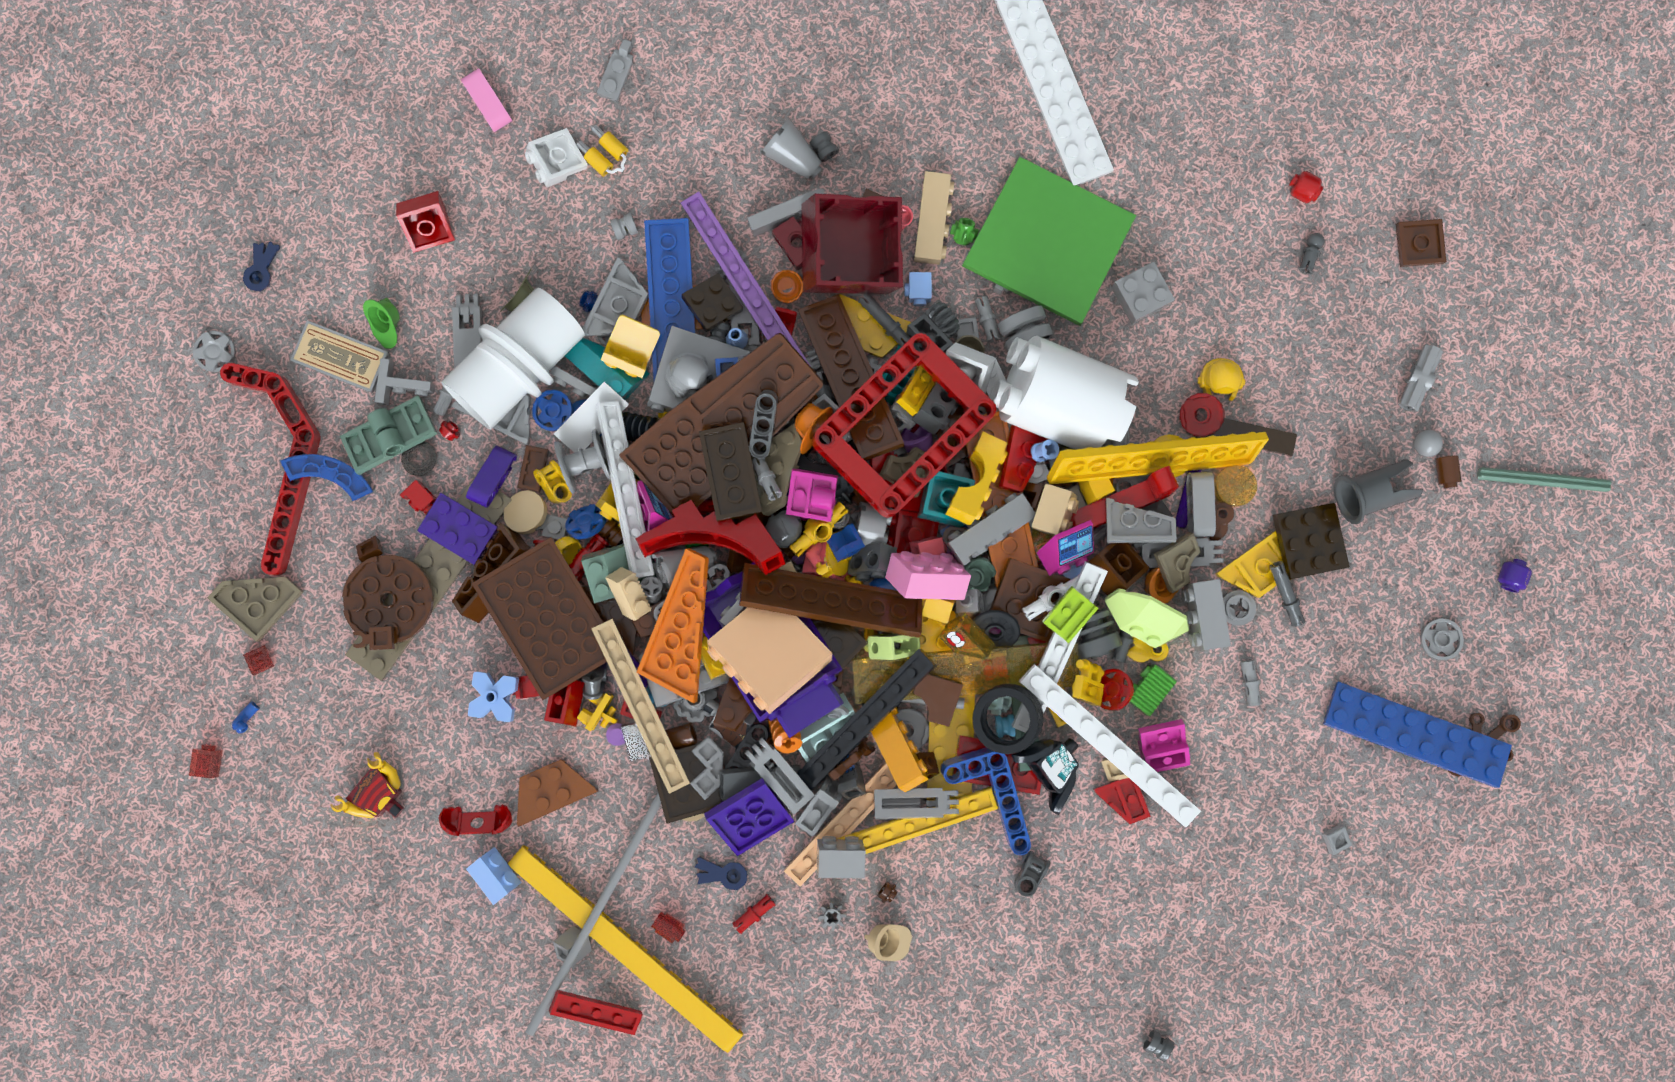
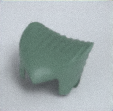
[964,555,996,592]

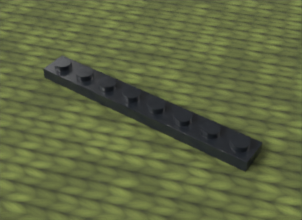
[797,649,937,790]

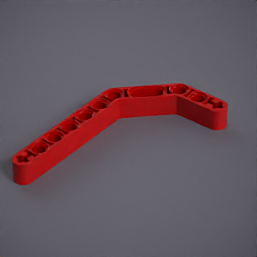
[220,363,321,576]

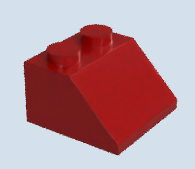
[396,191,455,253]

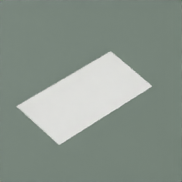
[554,382,629,453]

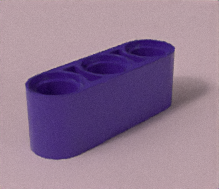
[466,445,517,508]

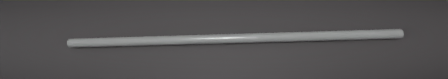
[525,793,661,1036]

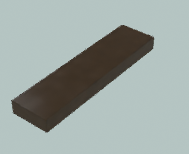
[1207,418,1297,456]

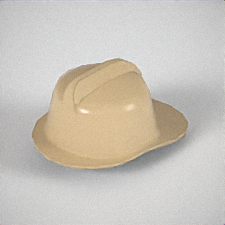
[864,924,912,961]

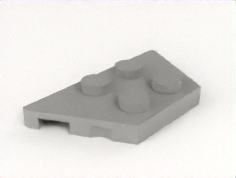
[582,257,649,336]
[451,395,530,445]

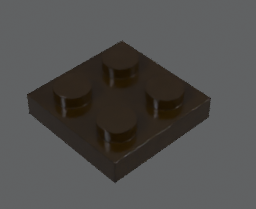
[681,273,743,332]

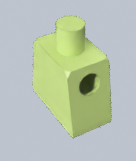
[864,633,920,660]

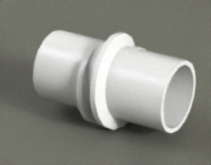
[441,287,585,430]

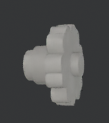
[673,688,718,723]

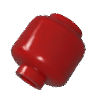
[1289,171,1324,204]

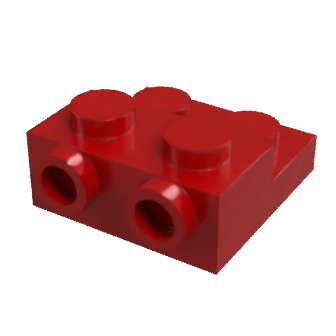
[887,510,939,553]

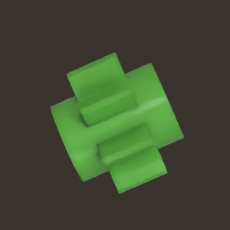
[950,218,979,245]

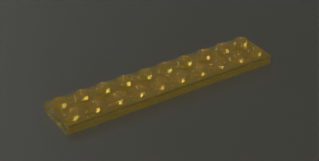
[852,641,1079,704]

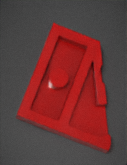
[1093,778,1151,824]

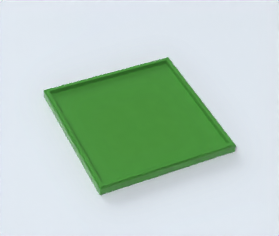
[962,157,1136,326]

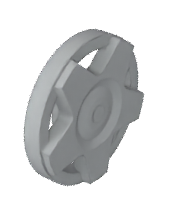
[193,331,236,372]
[1420,619,1464,660]

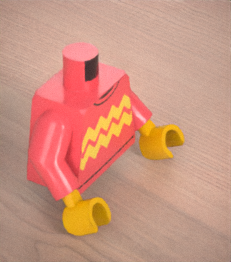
[802,529,863,584]

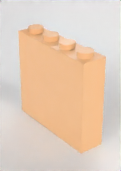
[707,607,832,714]

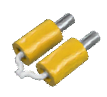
[576,125,629,177]

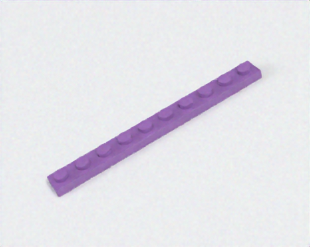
[681,192,811,367]

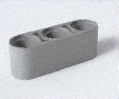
[1186,472,1216,537]

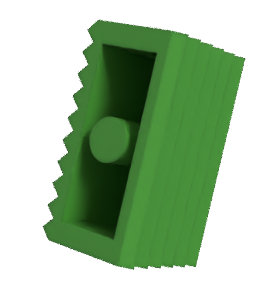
[1129,664,1177,716]

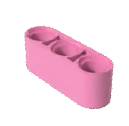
[460,68,512,132]

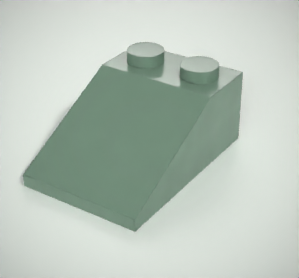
[581,544,656,603]

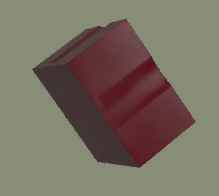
[801,193,903,294]

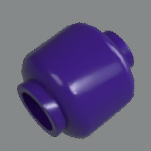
[1497,558,1532,593]

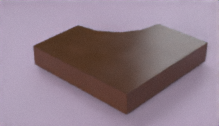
[912,673,963,727]

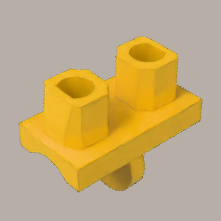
[577,693,618,731]

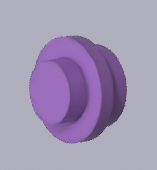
[606,723,629,746]

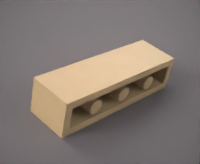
[914,171,954,265]

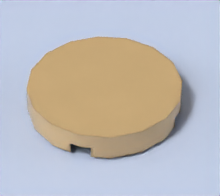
[504,490,547,535]

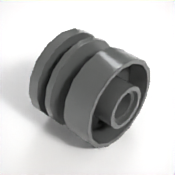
[1074,609,1123,660]

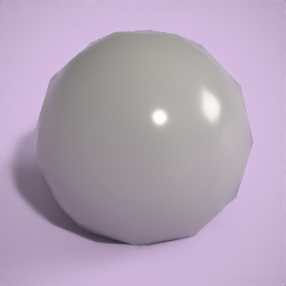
[1414,430,1443,457]

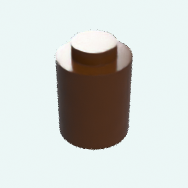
[1435,455,1462,489]
[665,722,697,751]

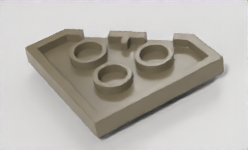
[752,424,803,516]
[207,577,304,642]

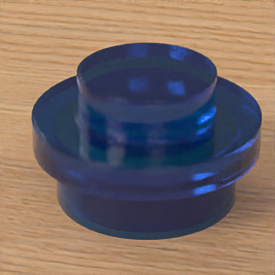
[579,291,598,312]

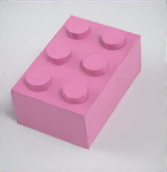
[885,551,971,600]

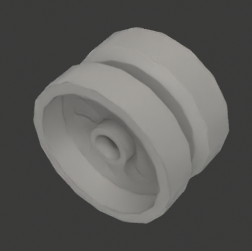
[997,305,1054,350]

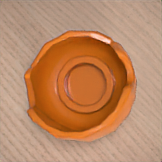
[771,270,803,303]

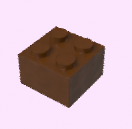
[1082,543,1150,596]

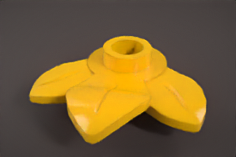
[1127,637,1169,663]

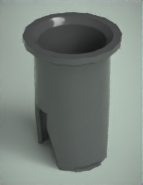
[1334,459,1423,524]

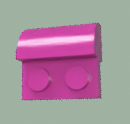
[1138,719,1190,772]

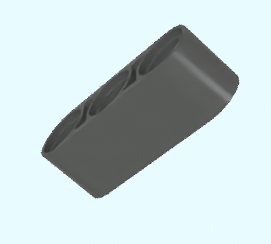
[749,390,778,459]

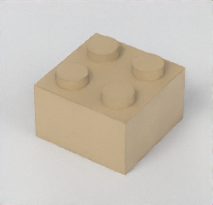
[1031,483,1080,536]

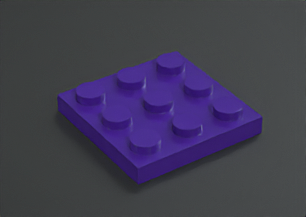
[704,778,795,856]

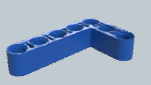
[940,747,1031,855]

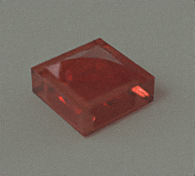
[243,645,275,676]

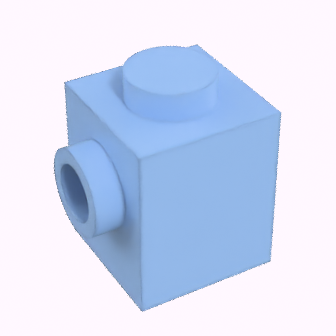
[904,272,932,306]

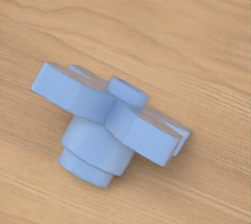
[468,671,519,722]

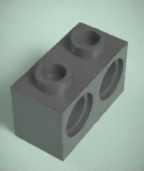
[912,382,959,435]
[848,542,897,581]

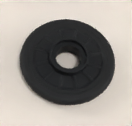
[970,610,1020,651]

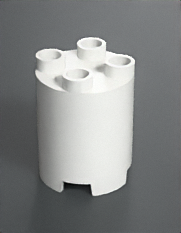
[989,336,1139,450]

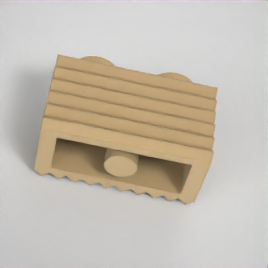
[606,567,652,621]

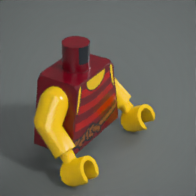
[330,752,404,818]

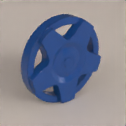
[532,390,574,431]
[565,504,606,539]

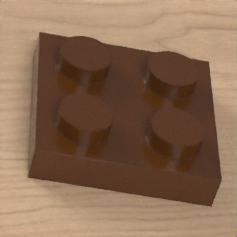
[1396,219,1447,267]

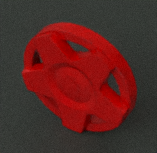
[1100,669,1134,711]

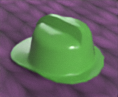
[363,298,400,349]

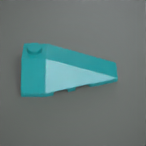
[565,338,650,401]

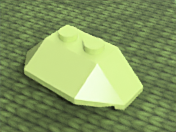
[1105,588,1189,648]

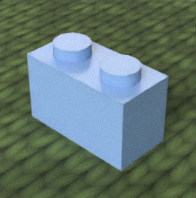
[466,847,522,905]

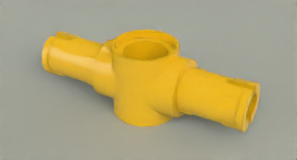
[789,502,848,558]

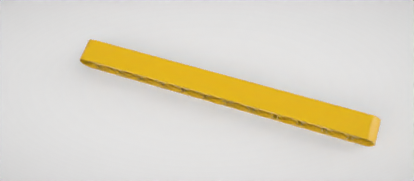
[508,845,744,1053]

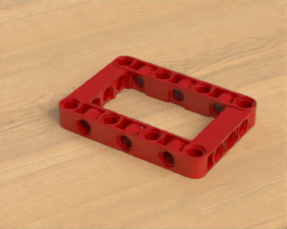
[812,333,996,518]

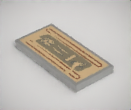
[290,320,390,393]

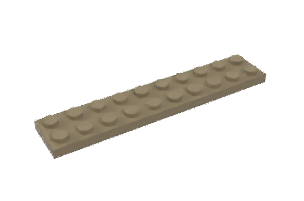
[345,474,512,681]

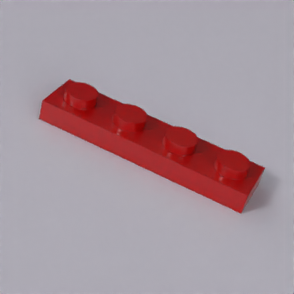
[549,990,643,1035]

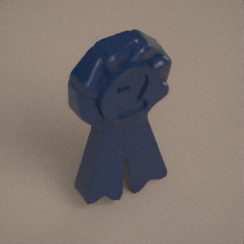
[243,241,280,292]
[695,857,747,890]

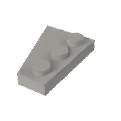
[1106,497,1177,543]

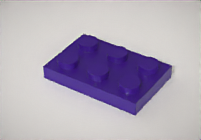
[417,493,498,565]

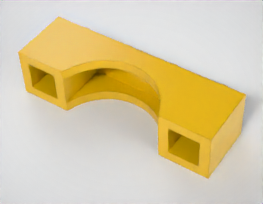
[945,431,1008,526]

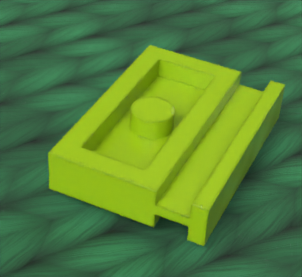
[1042,586,1098,643]

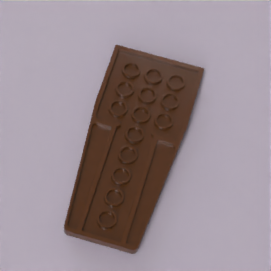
[619,333,823,515]

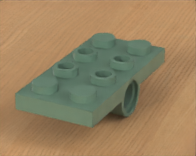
[340,395,438,475]

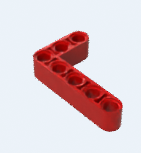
[1070,466,1179,529]

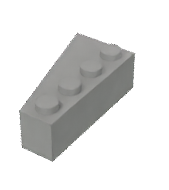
[945,492,1036,566]

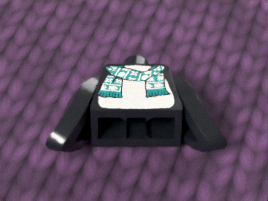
[1012,738,1079,815]

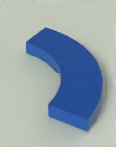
[280,454,373,501]

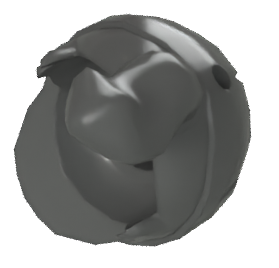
[765,509,803,548]

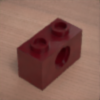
[772,216,802,271]

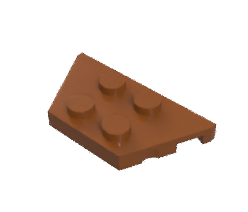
[517,759,598,827]

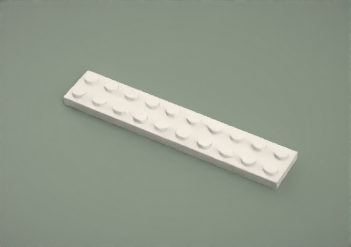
[994,0,1114,186]

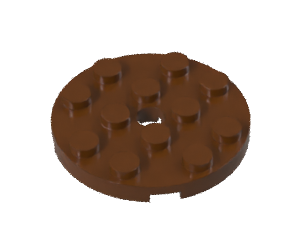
[342,555,434,644]

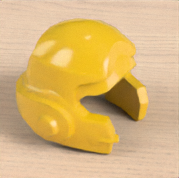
[1197,358,1246,401]

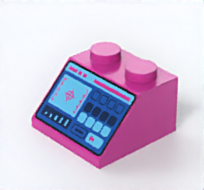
[637,481,674,532]
[1036,520,1094,576]

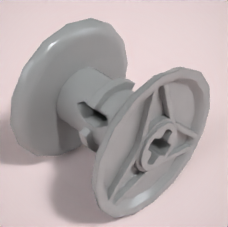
[554,428,611,494]

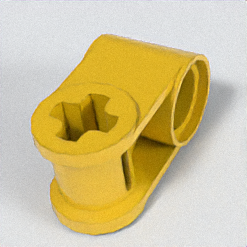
[533,460,572,504]

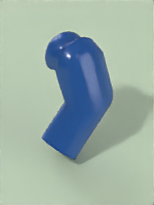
[232,701,260,733]

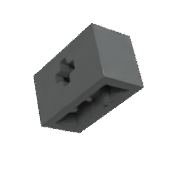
[906,313,953,354]

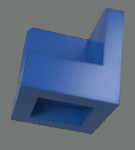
[827,523,865,562]

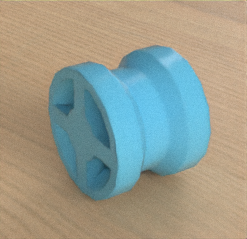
[995,714,1016,738]

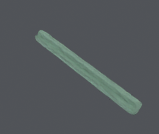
[1477,467,1611,492]

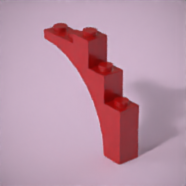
[635,500,785,575]

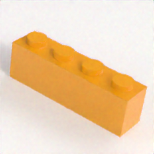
[871,707,928,792]

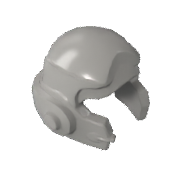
[666,352,713,397]

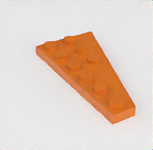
[636,548,709,703]

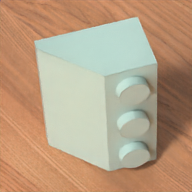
[798,693,869,762]

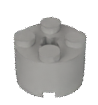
[854,502,892,546]

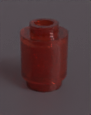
[651,912,686,944]

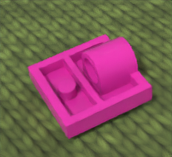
[786,468,838,522]

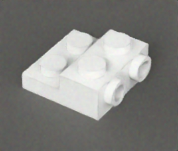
[525,128,588,187]

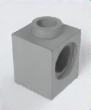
[956,589,986,620]

